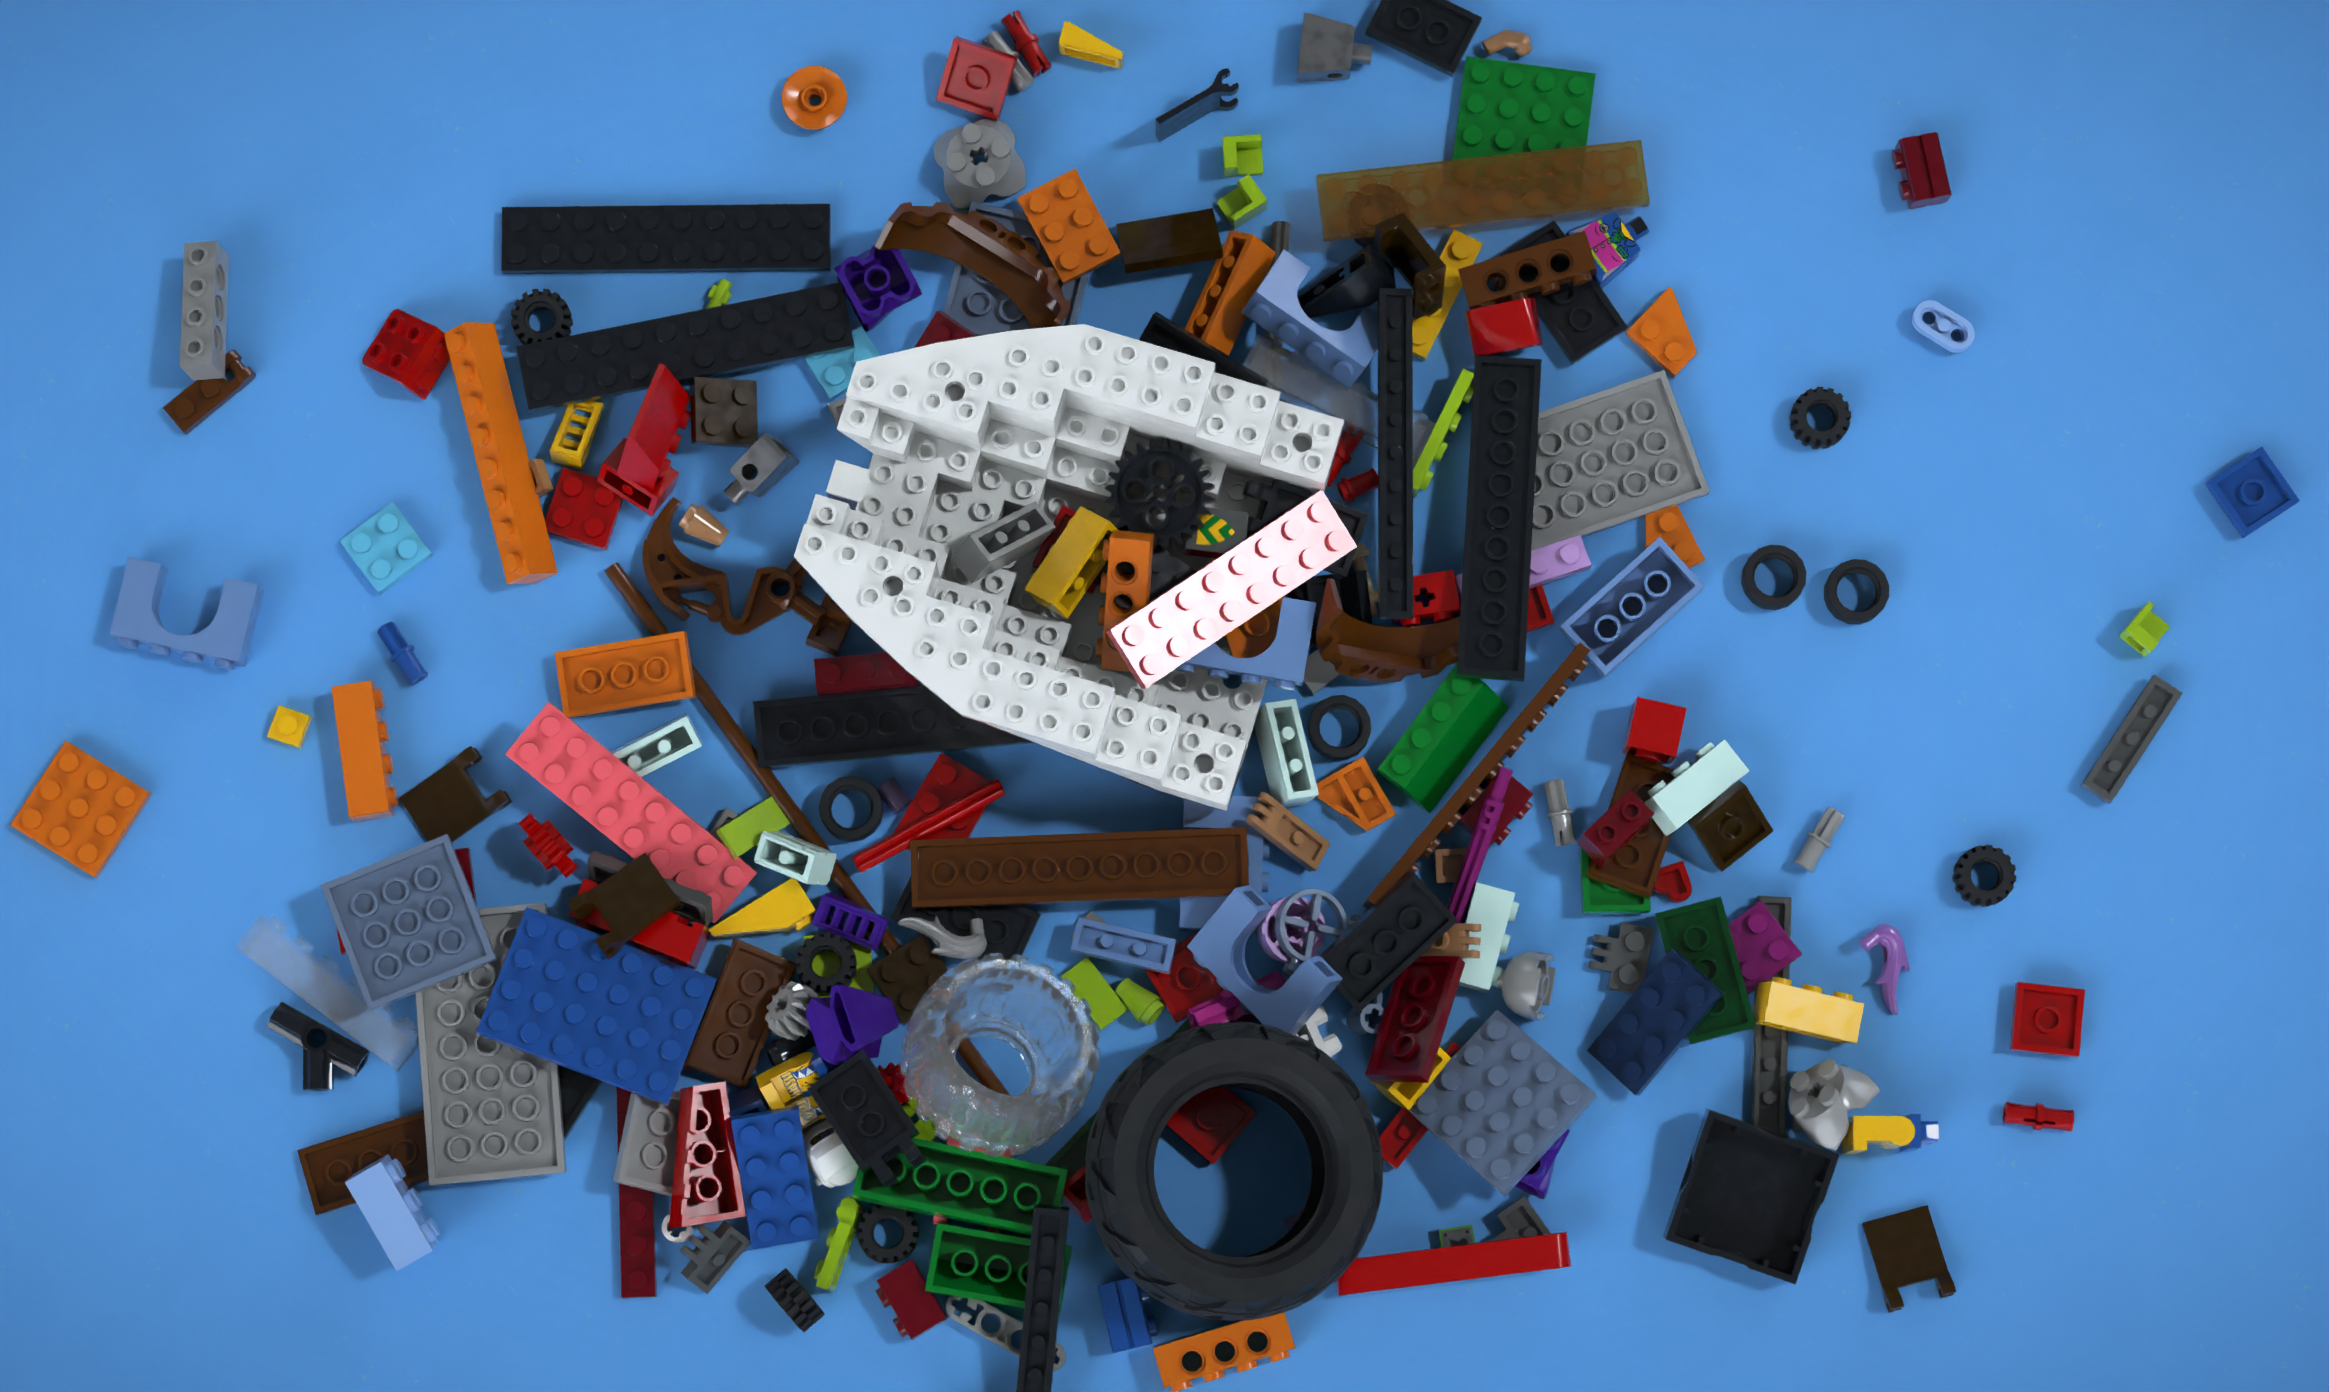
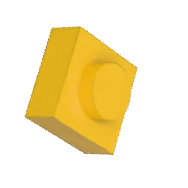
[267,705,312,749]

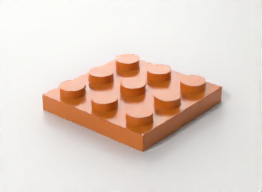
[10,740,152,879]

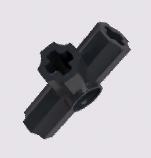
[267,1002,371,1091]

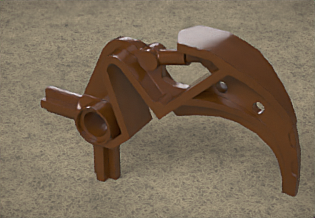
[643,497,827,636]

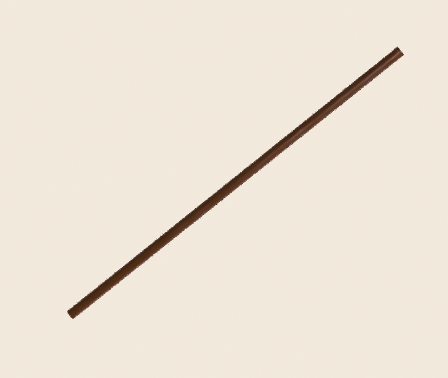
[605,562,1030,1132]

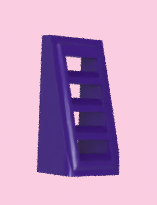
[812,892,890,951]

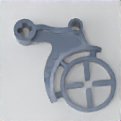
[1275,889,1385,1035]

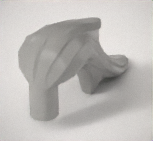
[898,916,987,960]

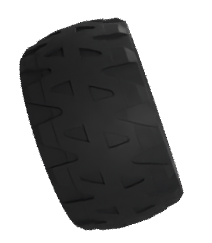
[1085,1022,1383,1321]

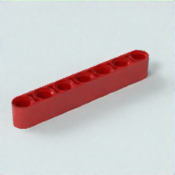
[1336,1232,1571,1295]

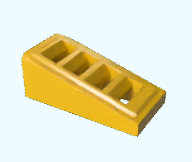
[1059,21,1124,69]
[549,400,604,470]

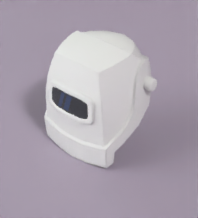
[802,1118,858,1188]

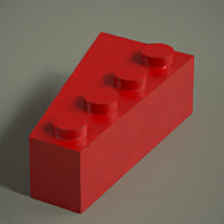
[569,878,711,969]
[669,1081,746,1229]

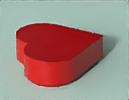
[1653,861,1692,903]

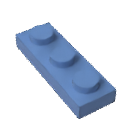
[1070,917,1177,974]

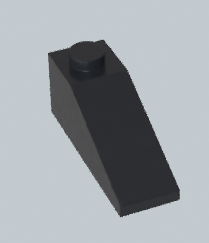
[1297,245,1396,318]

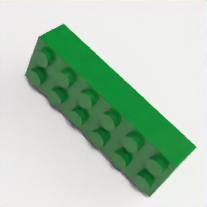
[852,1138,1068,1236]

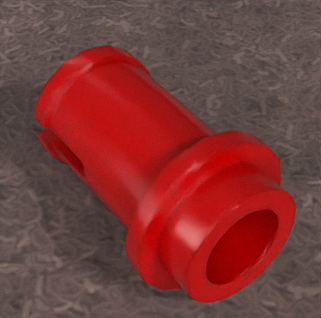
[1337,468,1378,502]

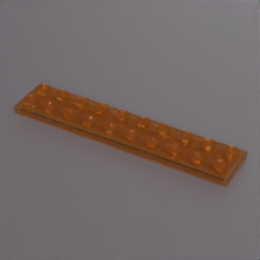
[1315,140,1650,242]

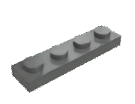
[2081,675,2182,804]
[587,850,713,927]

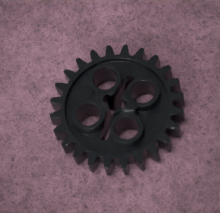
[1105,439,1215,549]

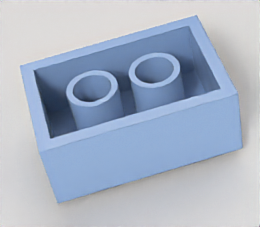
[345,1154,440,1271]

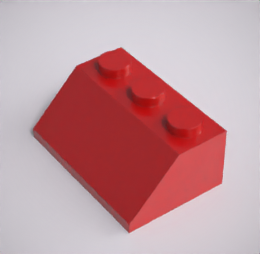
[616,363,691,489]

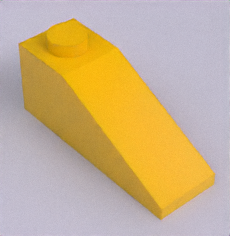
[708,878,816,939]

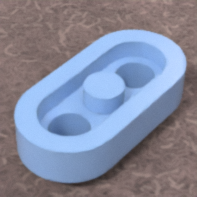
[1912,300,1975,353]

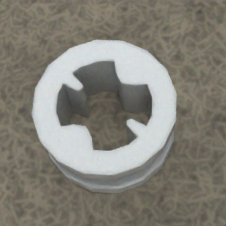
[662,1214,694,1243]

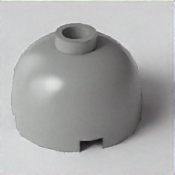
[1497,952,1555,1021]

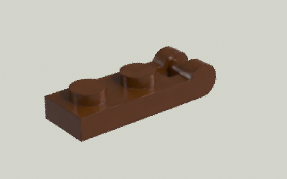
[163,350,256,435]

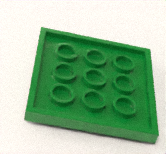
[1449,56,1596,202]

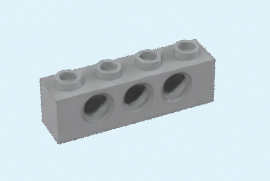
[180,241,229,380]

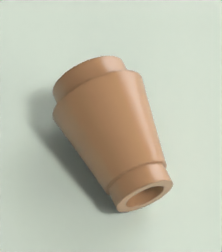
[678,503,730,547]

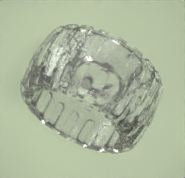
[900,953,1100,1157]

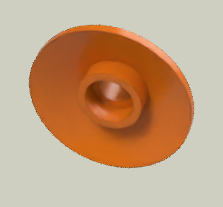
[782,66,847,130]

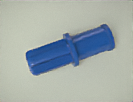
[377,621,428,686]

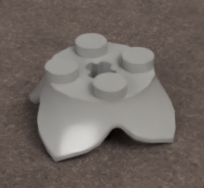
[934,119,1026,209]
[1788,1059,1880,1150]

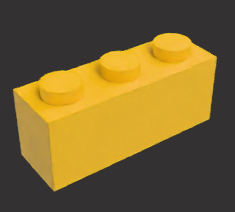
[1024,506,1118,619]
[1753,977,1864,1044]

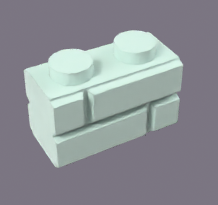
[754,831,836,885]

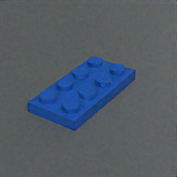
[731,1106,819,1249]

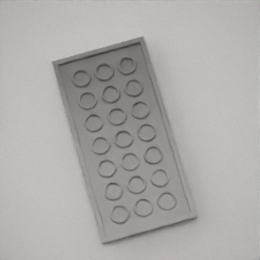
[415,902,567,1186]

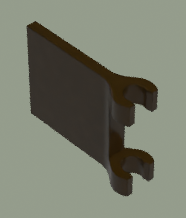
[399,746,512,843]
[568,853,681,959]
[1862,1205,1956,1313]

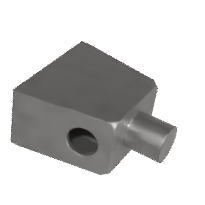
[1296,13,1373,82]
[724,433,800,505]

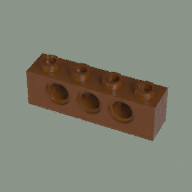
[1458,231,1597,310]

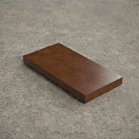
[1586,753,1675,899]
[684,938,796,1089]
[297,1111,429,1216]

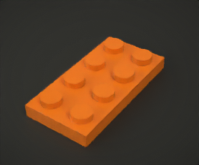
[554,631,696,718]

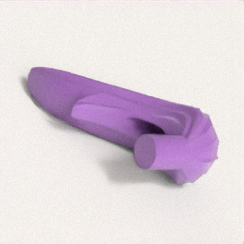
[1859,923,1909,1015]

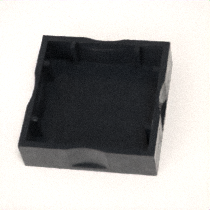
[1663,1108,1839,1284]

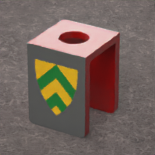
[1184,507,1249,559]

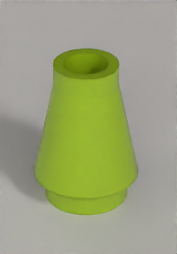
[1115,978,1165,1026]

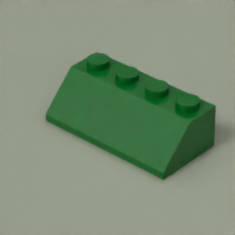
[1376,664,1509,814]
[925,1223,1072,1314]

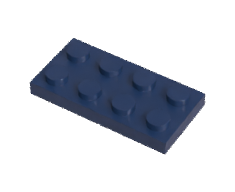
[1587,949,1724,1095]

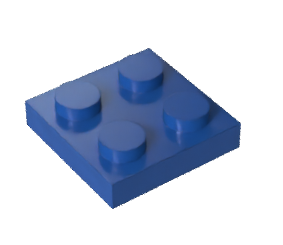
[2205,447,2300,538]

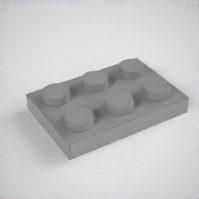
[613,1091,680,1196]

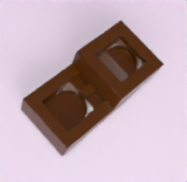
[806,593,853,657]

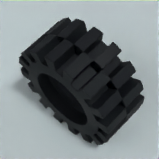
[511,288,573,345]
[765,1268,825,1332]

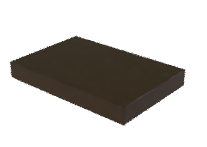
[1116,208,1223,274]

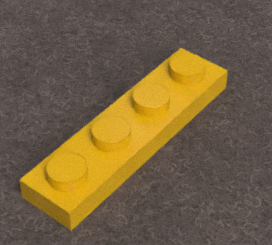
[1412,229,1483,360]

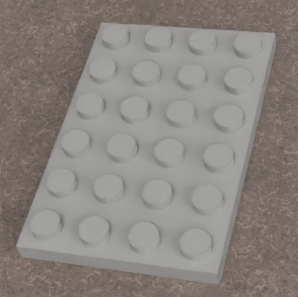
[1531,370,1710,551]

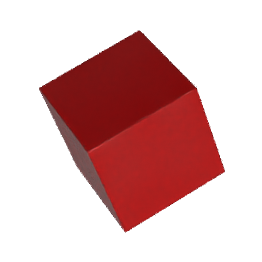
[1622,697,1687,764]

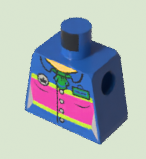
[1566,212,1649,289]

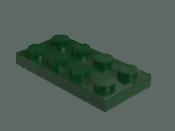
[1655,896,1756,1045]

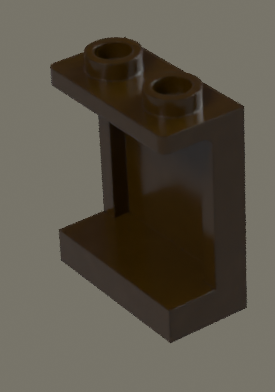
[1374,212,1446,320]

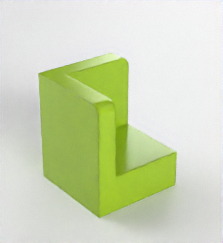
[1222,134,1263,177]
[1217,174,1267,230]
[2119,601,2169,657]

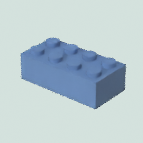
[1559,537,1705,678]

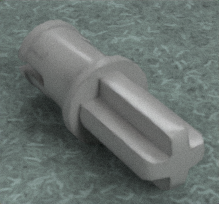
[981,31,1033,91]
[1545,779,1577,847]
[1794,807,1844,872]

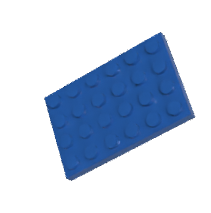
[476,907,717,1106]

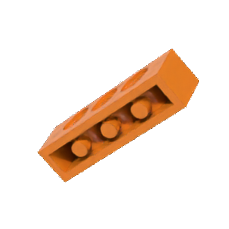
[1096,530,1154,672]
[1153,1312,1295,1392]

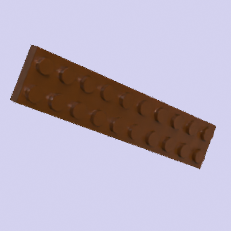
[1362,642,1590,910]
[910,827,1249,909]

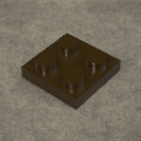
[690,377,758,448]
[1687,780,1773,872]
[866,934,961,1027]

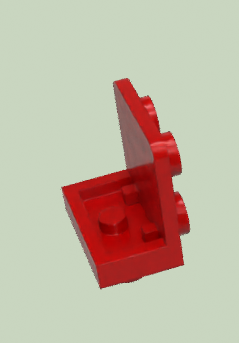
[362,309,450,400]

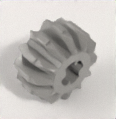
[765,981,818,1041]

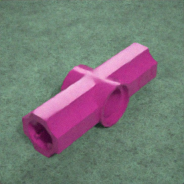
[1187,971,1286,1028]

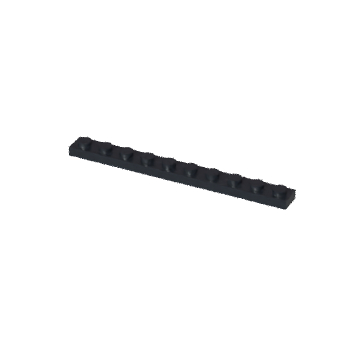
[1378,288,1413,620]

